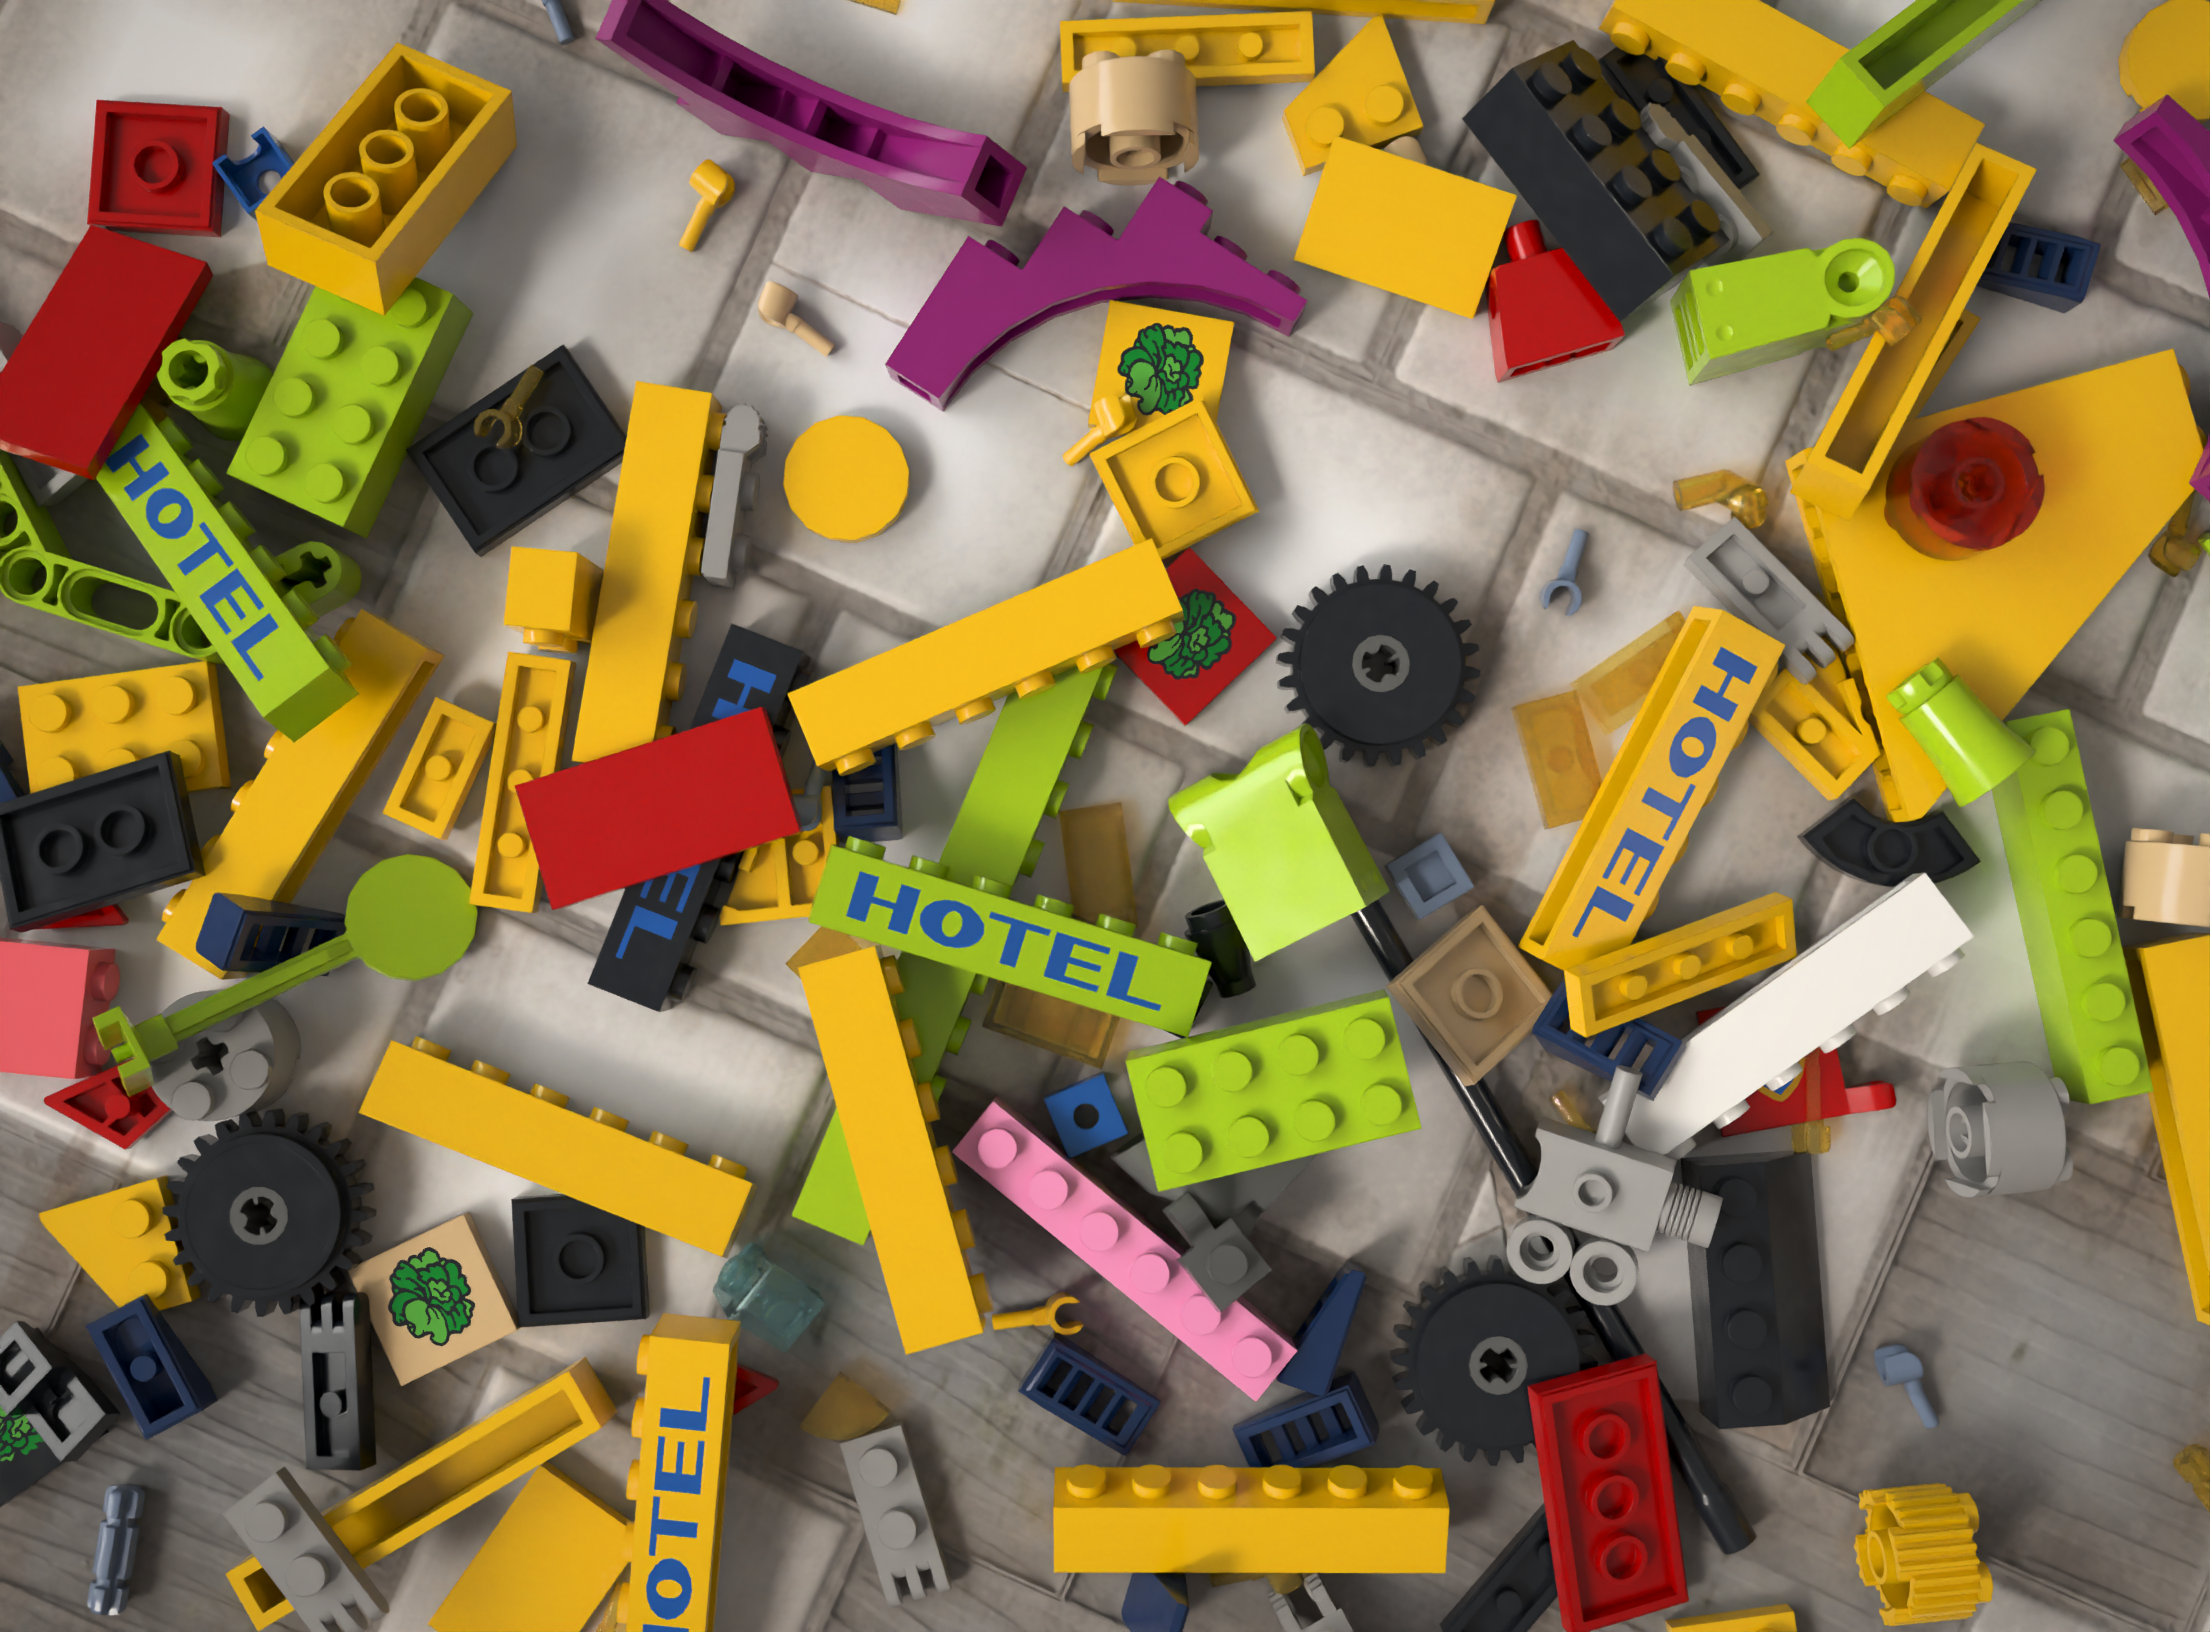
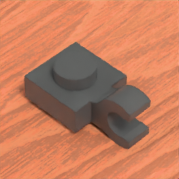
[1163,1193,1272,1312]

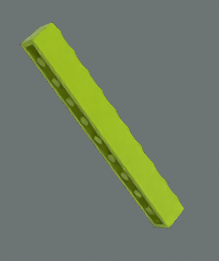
[792,663,1119,1246]

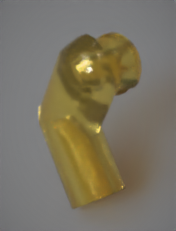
[1673,469,1769,529]

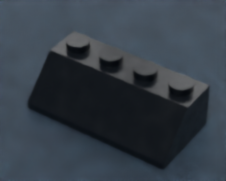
[1681,1149,1830,1429]

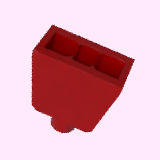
[1485,219,1625,383]

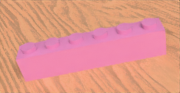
[952,1095,1297,1402]

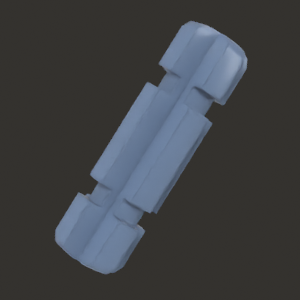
[87,1484,145,1615]

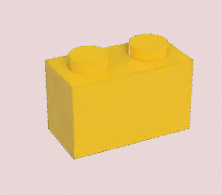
[503,546,604,654]

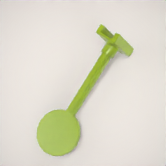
[92,854,478,1097]

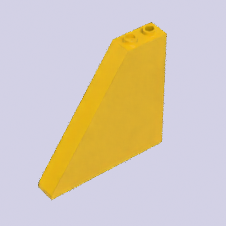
[1785,348,2207,822]

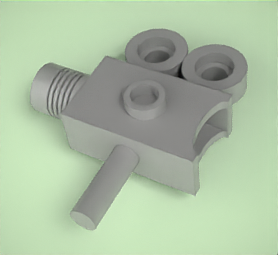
[1507,1065,1723,1306]

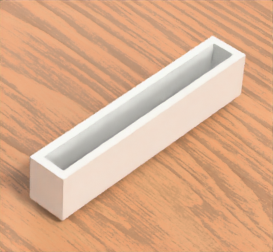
[1598,873,1975,1160]

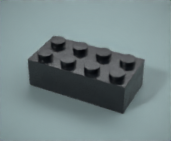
[1462,40,1730,322]

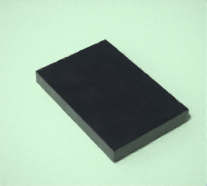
[406,344,627,557]
[0,750,206,933]

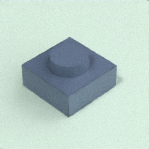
[1384,832,1474,920]

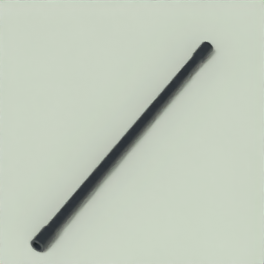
[1350,900,1757,1555]

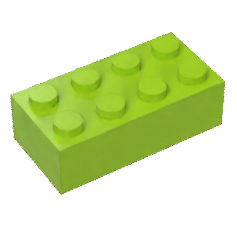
[226,277,473,539]
[1125,989,1422,1192]

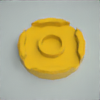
[2118,0,2210,124]
[783,415,911,543]

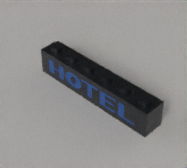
[587,623,815,1012]

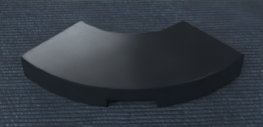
[1797,798,1981,887]

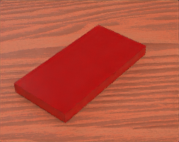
[0,225,213,480]
[515,707,804,910]
[1527,1353,1689,1632]

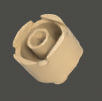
[1069,50,1199,186]
[2118,828,2210,928]

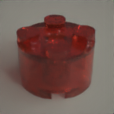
[1884,417,2045,561]

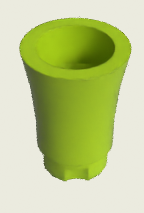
[157,338,273,441]
[1886,657,2036,807]

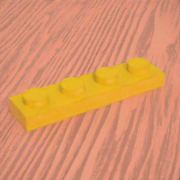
[1060,11,1315,92]
[469,651,576,913]
[1564,892,1797,1038]

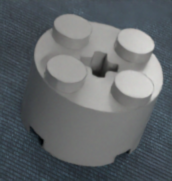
[150,989,301,1121]
[1928,1061,2073,1198]

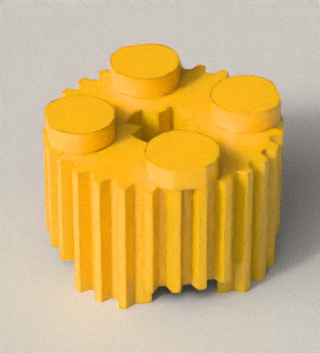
[1854,1483,1993,1626]

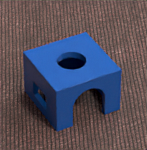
[212,126,295,221]
[1044,1071,1128,1159]

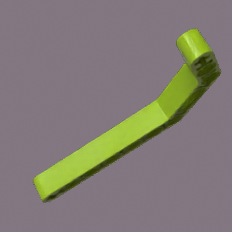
[0,449,362,665]

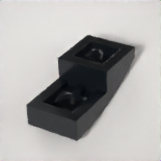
[0,1321,121,1462]

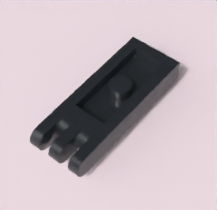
[299,1292,377,1471]

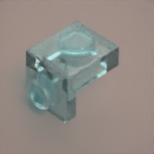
[713,1241,826,1353]

